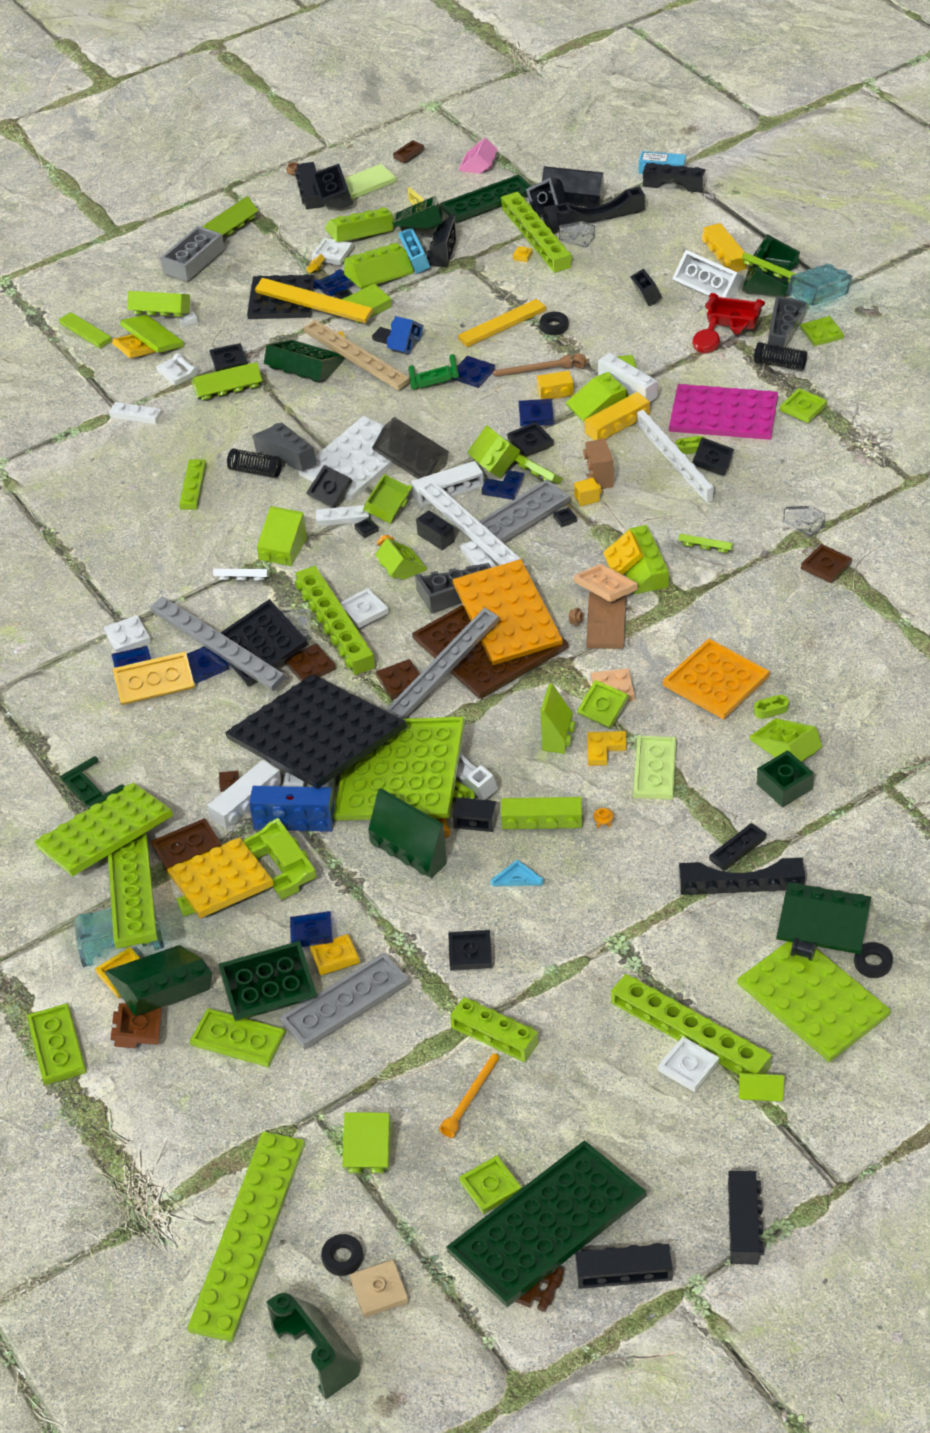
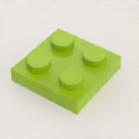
[800,316,844,346]
[780,388,828,423]
[577,680,629,729]
[459,1155,522,1215]

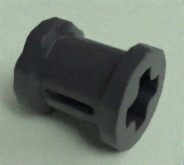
[791,937,816,961]

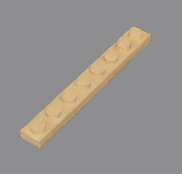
[304,320,410,391]

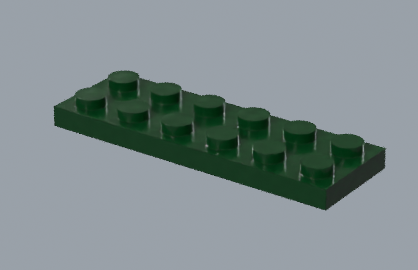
[440,174,531,223]

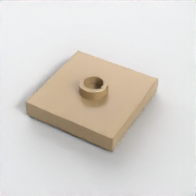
[349,1260,409,1318]

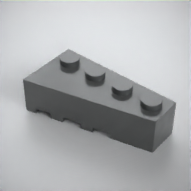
[766,296,808,353]
[252,422,317,471]
[415,563,492,613]

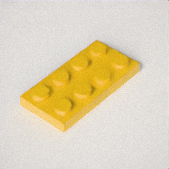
[112,651,195,705]

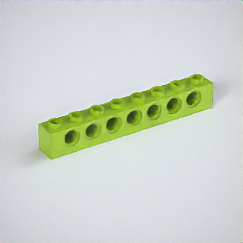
[501,192,572,273]
[294,565,375,675]
[611,974,772,1075]

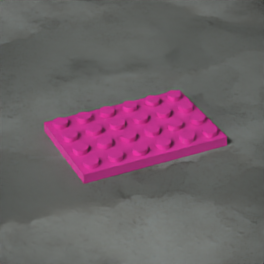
[669,384,778,440]

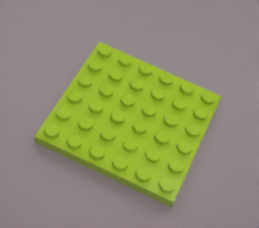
[333,717,465,821]

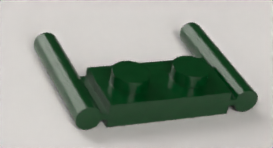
[60,756,125,809]

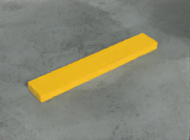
[458,299,546,347]

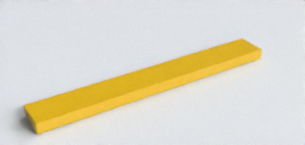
[255,278,373,323]

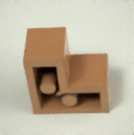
[583,439,614,489]

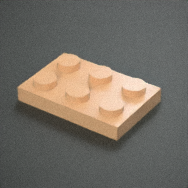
[574,564,638,602]

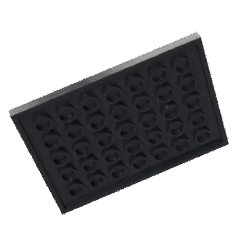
[225,674,407,789]

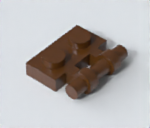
[515,1267,564,1312]

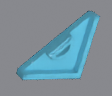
[490,859,544,886]

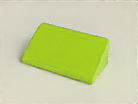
[739,1073,784,1102]

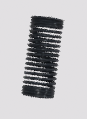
[754,342,807,371]
[227,448,282,478]

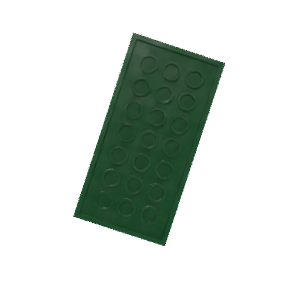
[446,1140,647,1307]

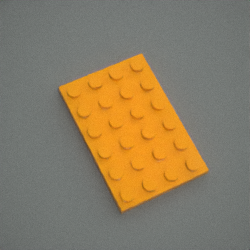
[453,559,563,665]

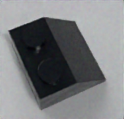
[526,177,567,217]

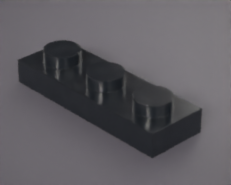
[709,823,767,871]

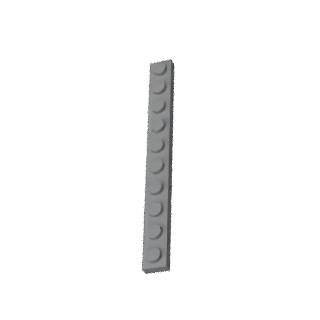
[150,596,286,691]

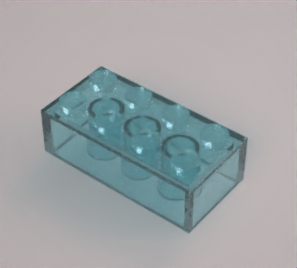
[787,264,853,306]

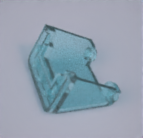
[74,904,165,968]

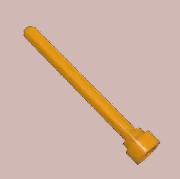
[439,1053,499,1138]

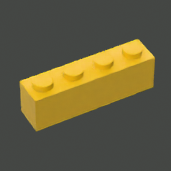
[702,223,748,272]
[585,392,650,440]

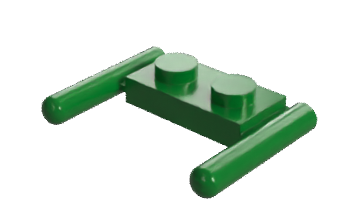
[408,354,459,390]

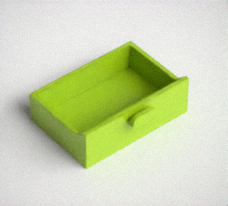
[342,283,392,324]
[363,474,412,524]

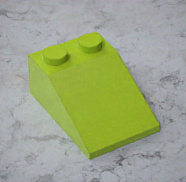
[566,372,626,422]
[467,425,521,479]
[540,683,576,754]
[749,718,822,762]

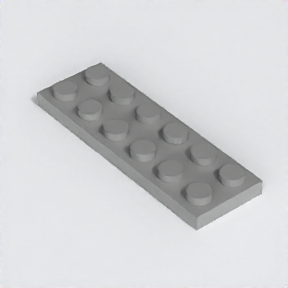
[479,480,571,543]
[280,953,409,1050]

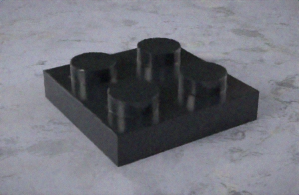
[209,343,248,372]
[507,422,554,457]
[692,437,734,476]
[306,465,353,508]
[448,930,492,971]

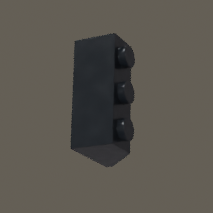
[311,163,354,209]
[427,214,456,267]

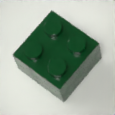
[756,750,814,807]

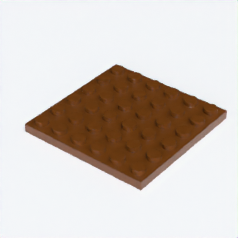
[412,605,569,699]

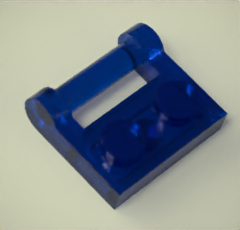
[313,269,355,296]

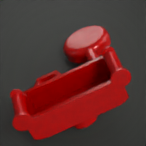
[692,293,765,353]

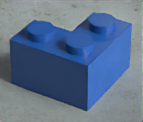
[387,316,424,354]

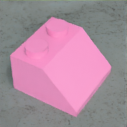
[458,137,498,174]

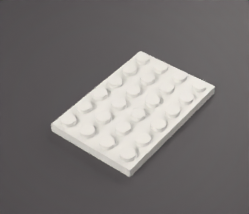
[298,416,416,501]

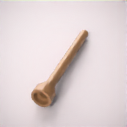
[493,355,572,377]

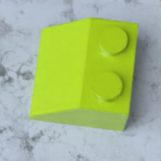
[375,538,428,580]

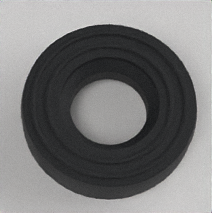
[543,206,559,234]
[539,311,569,335]
[854,942,893,978]
[321,1234,363,1276]

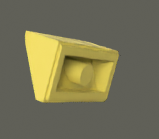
[408,187,424,205]

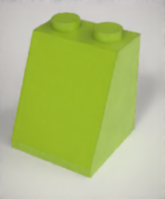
[257,506,307,566]
[342,1112,393,1174]

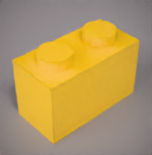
[537,370,574,401]

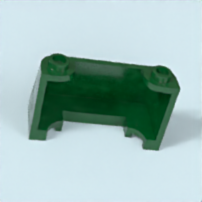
[742,234,800,297]
[266,1293,361,1400]

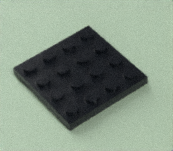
[247,274,316,319]
[220,599,309,687]

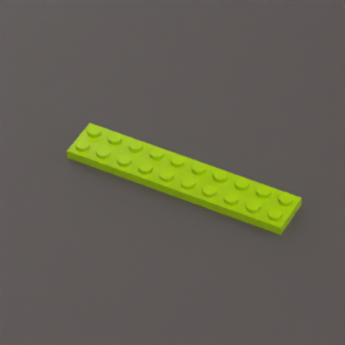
[108,832,158,949]
[187,1131,305,1342]

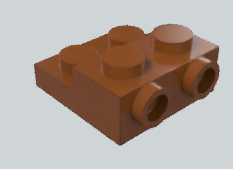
[110,1003,162,1049]

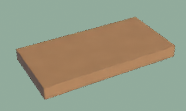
[586,592,626,649]

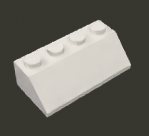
[672,250,745,298]

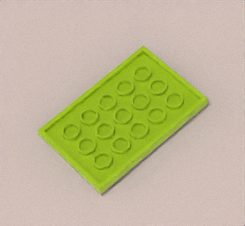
[34,782,174,877]
[737,941,891,1063]

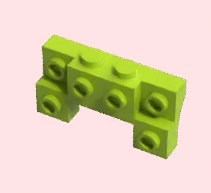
[243,818,316,900]

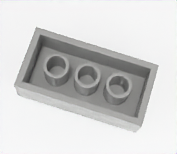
[160,226,224,282]

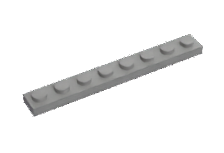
[385,607,500,719]

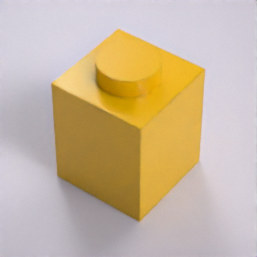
[574,478,602,507]

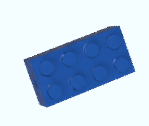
[249,786,334,832]

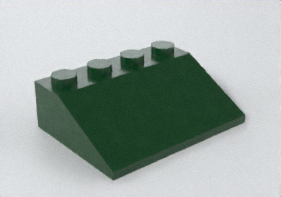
[392,196,443,229]
[263,339,346,382]
[368,788,447,879]
[776,882,871,954]
[218,941,318,1021]
[105,945,212,1017]

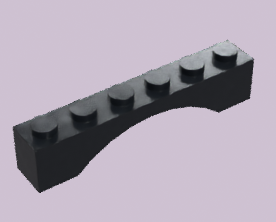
[553,186,645,229]
[679,857,805,895]

